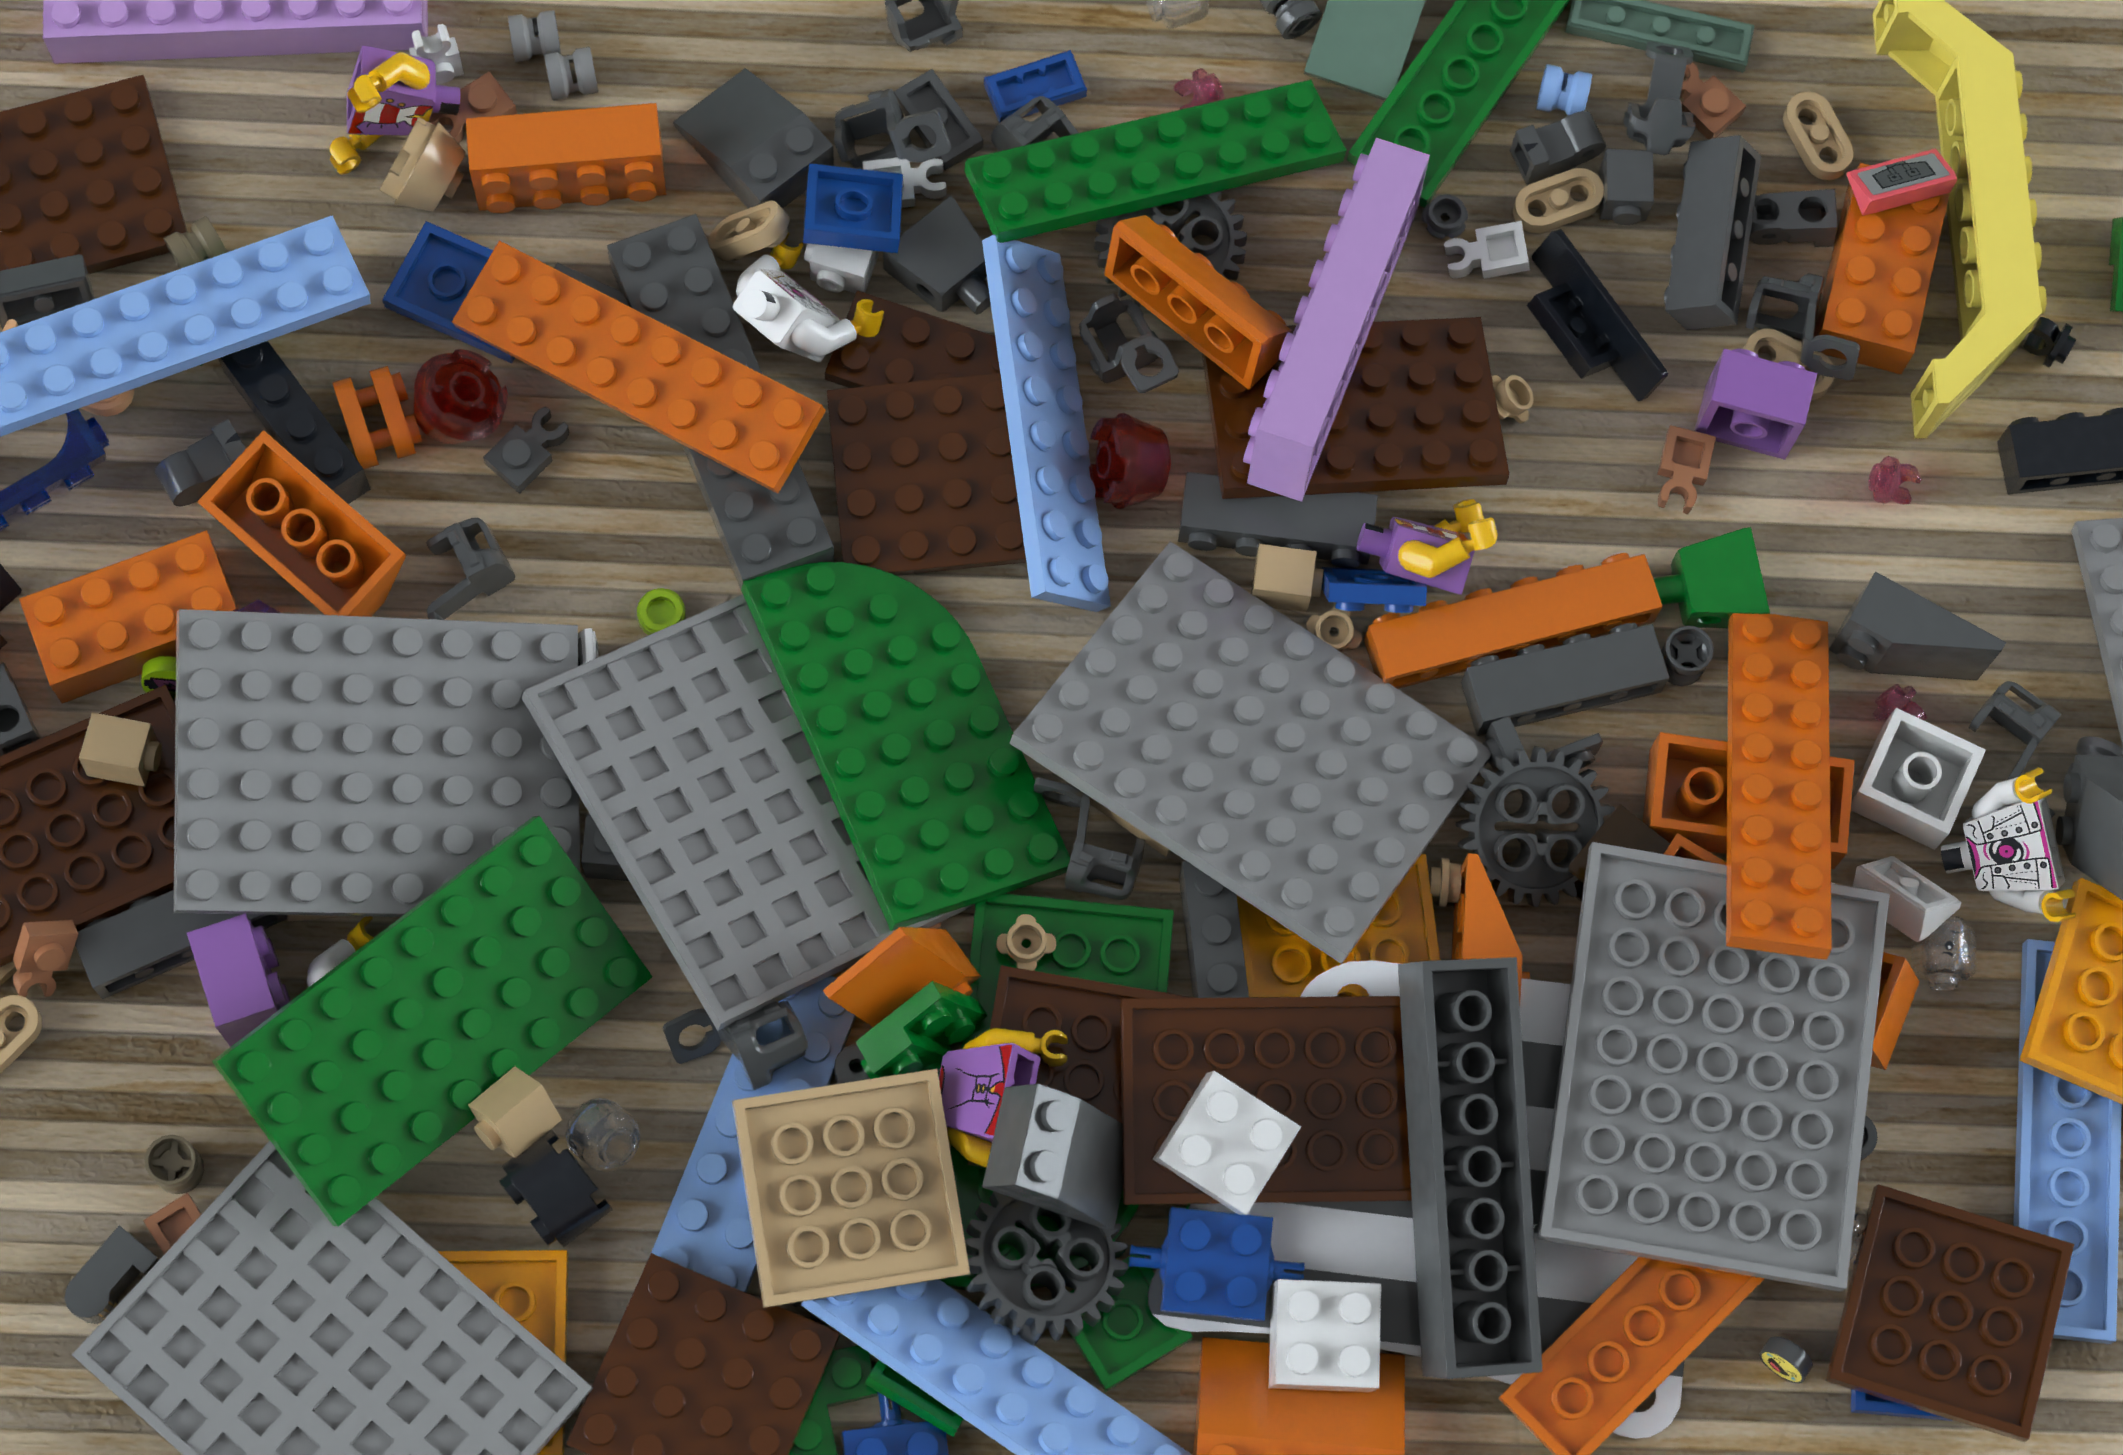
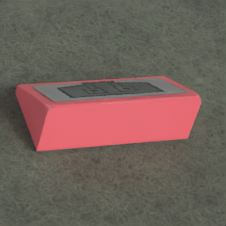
[1847,148,1957,216]

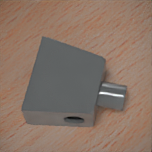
[883,196,991,315]

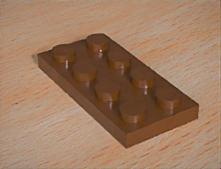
[825,290,1000,388]

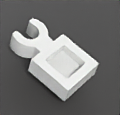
[409,24,464,85]
[862,157,947,208]
[1444,221,1530,279]

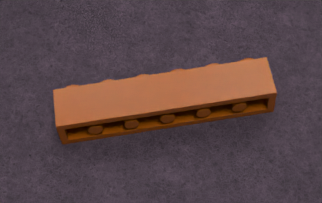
[1364,553,1663,689]

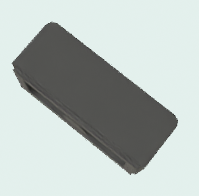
[0,254,95,330]

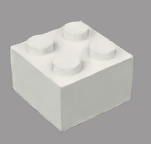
[1851,708,1986,850]
[1153,1071,1301,1215]
[1269,1279,1381,1392]

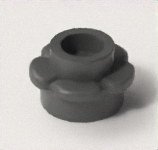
[1422,194,1468,239]

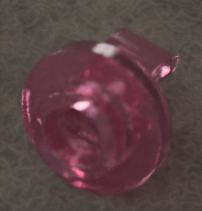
[1173,68,1224,110]
[1868,456,1922,504]
[1873,684,1927,721]

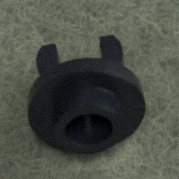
[2023,317,2076,368]

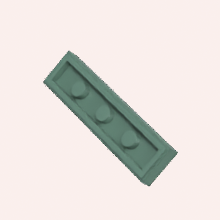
[1565,0,1755,72]

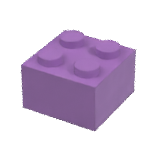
[1695,348,1817,460]
[187,914,291,1047]

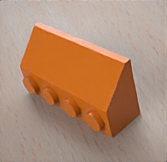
[1104,215,1292,390]
[198,430,407,617]

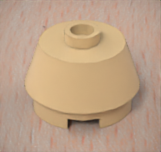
[380,117,466,211]

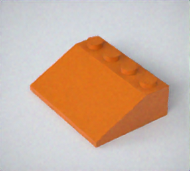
[1193,1337,1405,1455]

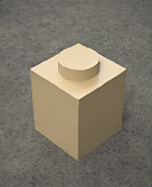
[1251,544,1323,612]
[79,712,162,787]
[468,1067,562,1159]

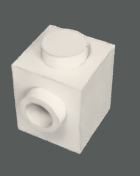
[804,243,879,293]

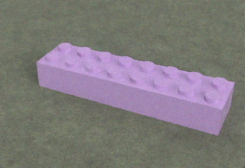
[43,0,428,64]
[1243,138,1430,502]

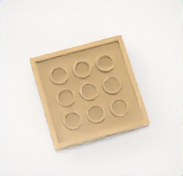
[732,1069,970,1308]

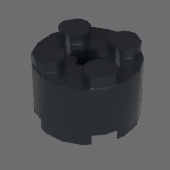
[499,1129,613,1247]

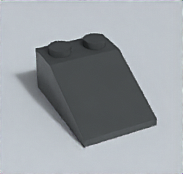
[673,68,834,209]
[1829,571,2006,680]
[2056,755,2123,900]
[982,1083,1123,1230]

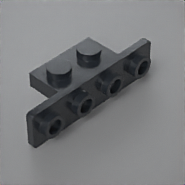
[1527,229,1668,401]

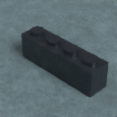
[218,341,371,504]
[1997,407,2123,495]

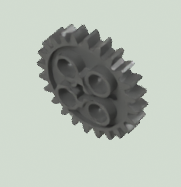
[1094,191,1247,307]
[1456,746,1615,907]
[965,1191,1128,1341]

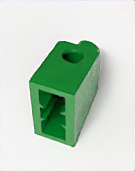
[1653,527,1770,628]

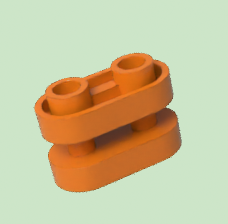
[332,366,423,469]

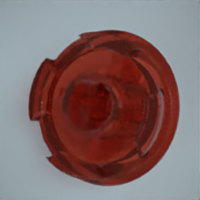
[413,349,508,445]
[1089,413,1171,509]

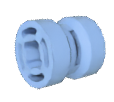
[1536,64,1592,116]

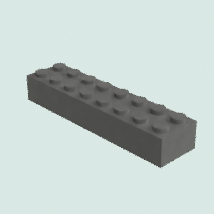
[607,214,835,589]
[1398,957,1542,1379]

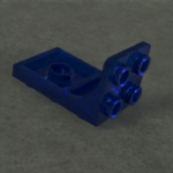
[0,409,109,532]

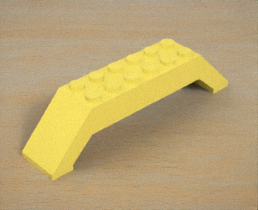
[1873,0,2047,438]

